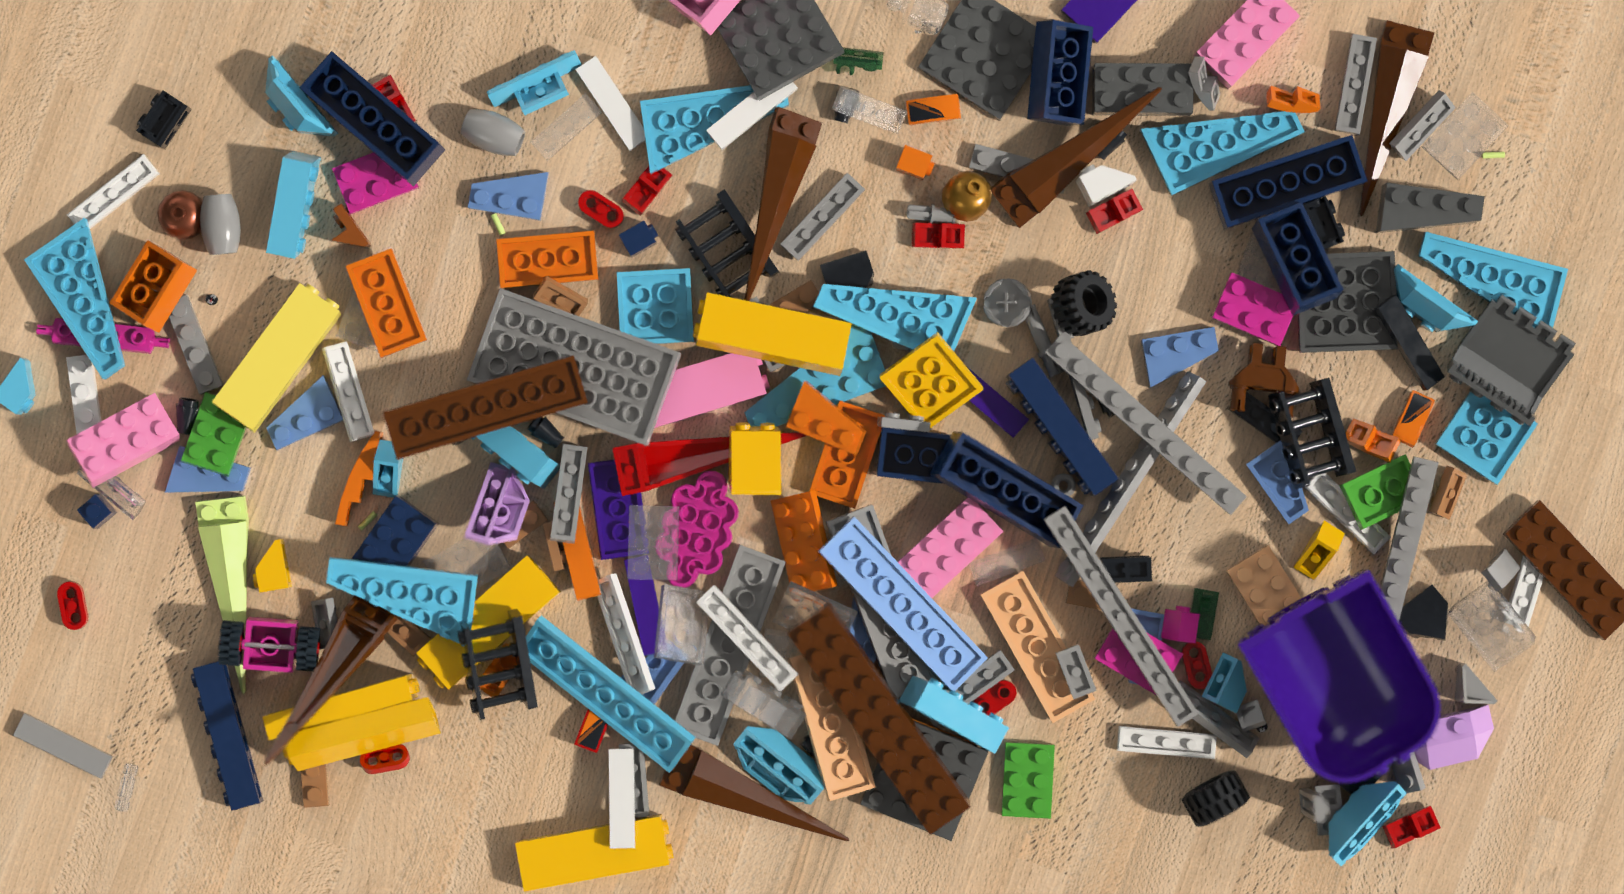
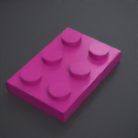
[332,153,419,215]
[1212,272,1293,346]
[1094,627,1183,696]

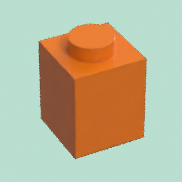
[896,145,935,180]

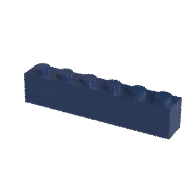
[191,661,264,811]

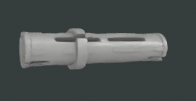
[1025,304,1064,378]

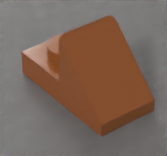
[331,204,372,248]

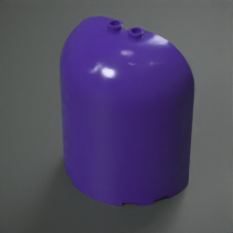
[1238,570,1440,783]

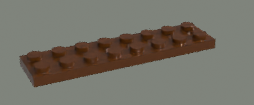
[383,355,588,460]

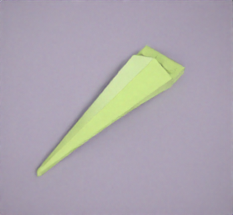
[195,495,249,694]

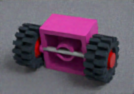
[218,617,320,673]

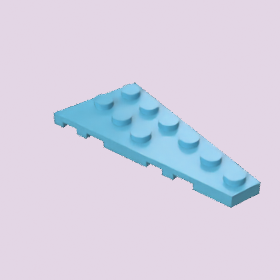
[1140,111,1305,196]
[24,218,125,380]
[1418,232,1568,328]
[744,325,886,427]
[326,557,478,646]

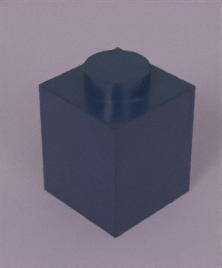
[619,221,658,258]
[77,494,118,529]

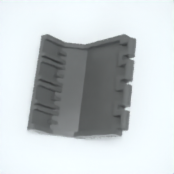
[1447,294,1576,426]

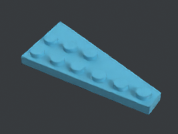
[640,85,789,174]
[813,284,977,351]

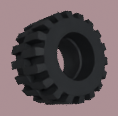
[1051,270,1117,336]
[1182,771,1250,827]

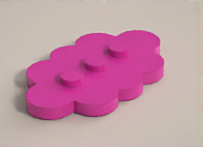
[655,471,739,588]

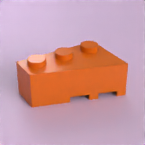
[786,381,866,454]

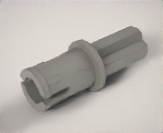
[907,204,956,224]

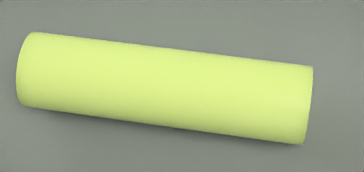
[1482,152,1505,159]
[491,213,505,236]
[358,511,377,530]

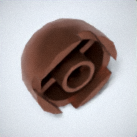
[157,190,203,239]

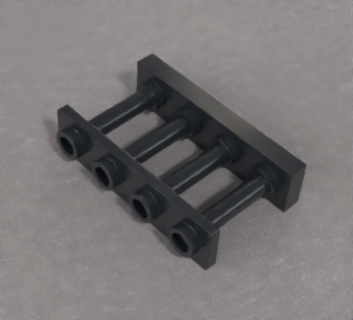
[675,189,779,297]
[1268,377,1356,489]
[457,609,538,720]

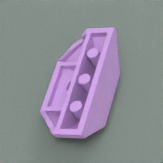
[464,462,530,545]
[1415,704,1494,770]

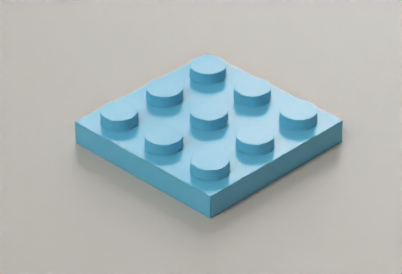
[616,268,694,344]
[1435,391,1538,485]

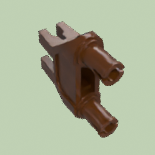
[1228,343,1299,418]

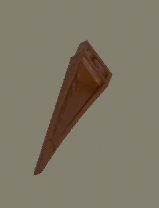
[1359,20,1435,216]
[991,87,1162,228]
[744,107,822,301]
[264,595,398,766]
[659,745,850,841]

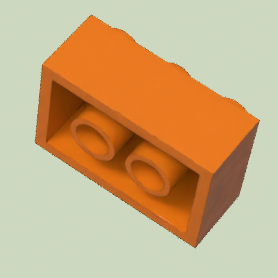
[109,240,197,333]

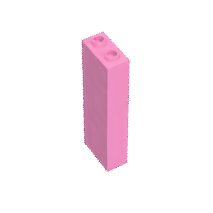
[654,353,770,429]

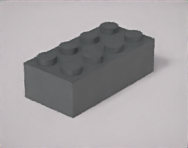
[1092,63,1193,116]

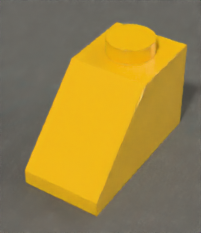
[1293,521,1345,580]
[253,539,292,593]

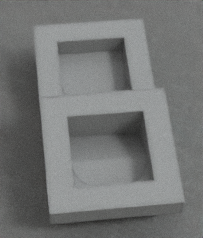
[1188,56,1220,111]
[1481,548,1520,592]
[1315,784,1342,836]

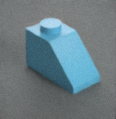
[0,357,36,415]
[373,440,403,498]
[1202,653,1247,713]

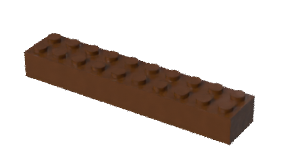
[787,602,971,835]

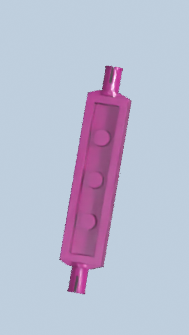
[36,318,170,354]

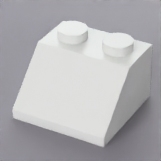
[1076,164,1137,207]

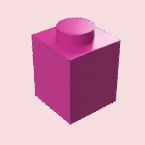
[1161,605,1200,643]

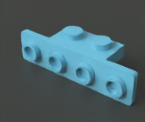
[487,50,582,115]

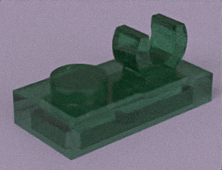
[833,48,884,75]
[1190,588,1219,641]

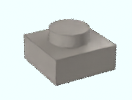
[1236,699,1267,732]

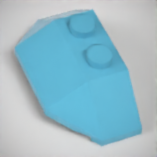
[265,55,338,136]
[1394,264,1478,332]
[733,726,825,805]
[1329,781,1406,866]

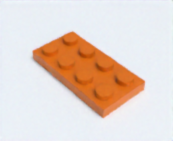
[496,231,599,288]
[346,248,427,358]
[810,400,885,509]
[770,490,838,596]

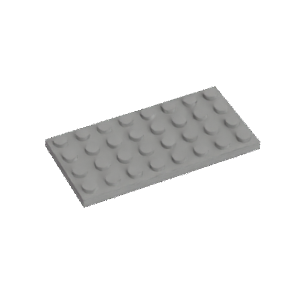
[467,288,682,446]

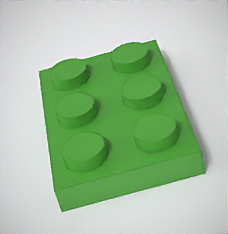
[181,392,246,477]
[1339,454,1411,530]
[1002,742,1055,819]

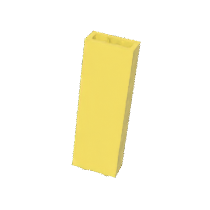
[212,283,341,433]

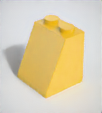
[728,422,781,495]

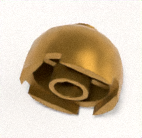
[942,171,992,222]

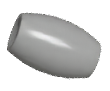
[461,109,526,156]
[200,194,241,255]

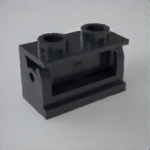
[136,90,192,149]
[1303,196,1345,249]
[1100,555,1152,583]

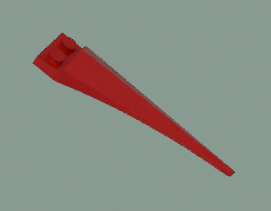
[612,432,808,496]

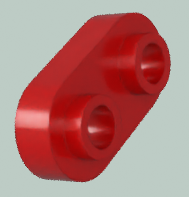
[578,190,624,228]
[57,581,88,630]
[1181,641,1213,689]
[973,680,1017,716]
[360,744,410,774]

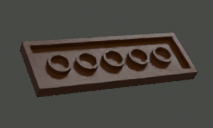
[1503,500,1624,640]

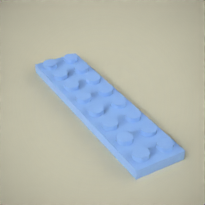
[818,517,988,691]

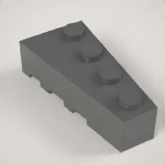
[1376,183,1485,234]

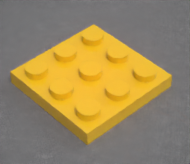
[879,332,983,428]

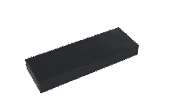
[1228,392,1303,443]

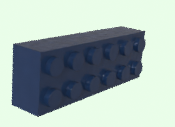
[299,51,445,187]
[1209,135,1367,230]
[1006,358,1119,496]
[930,432,1084,548]

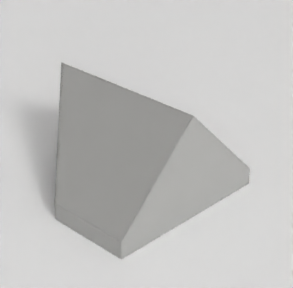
[1455,663,1498,704]

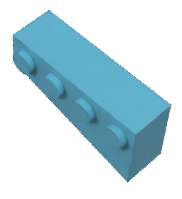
[266,151,321,259]
[471,426,560,489]
[899,676,1009,754]

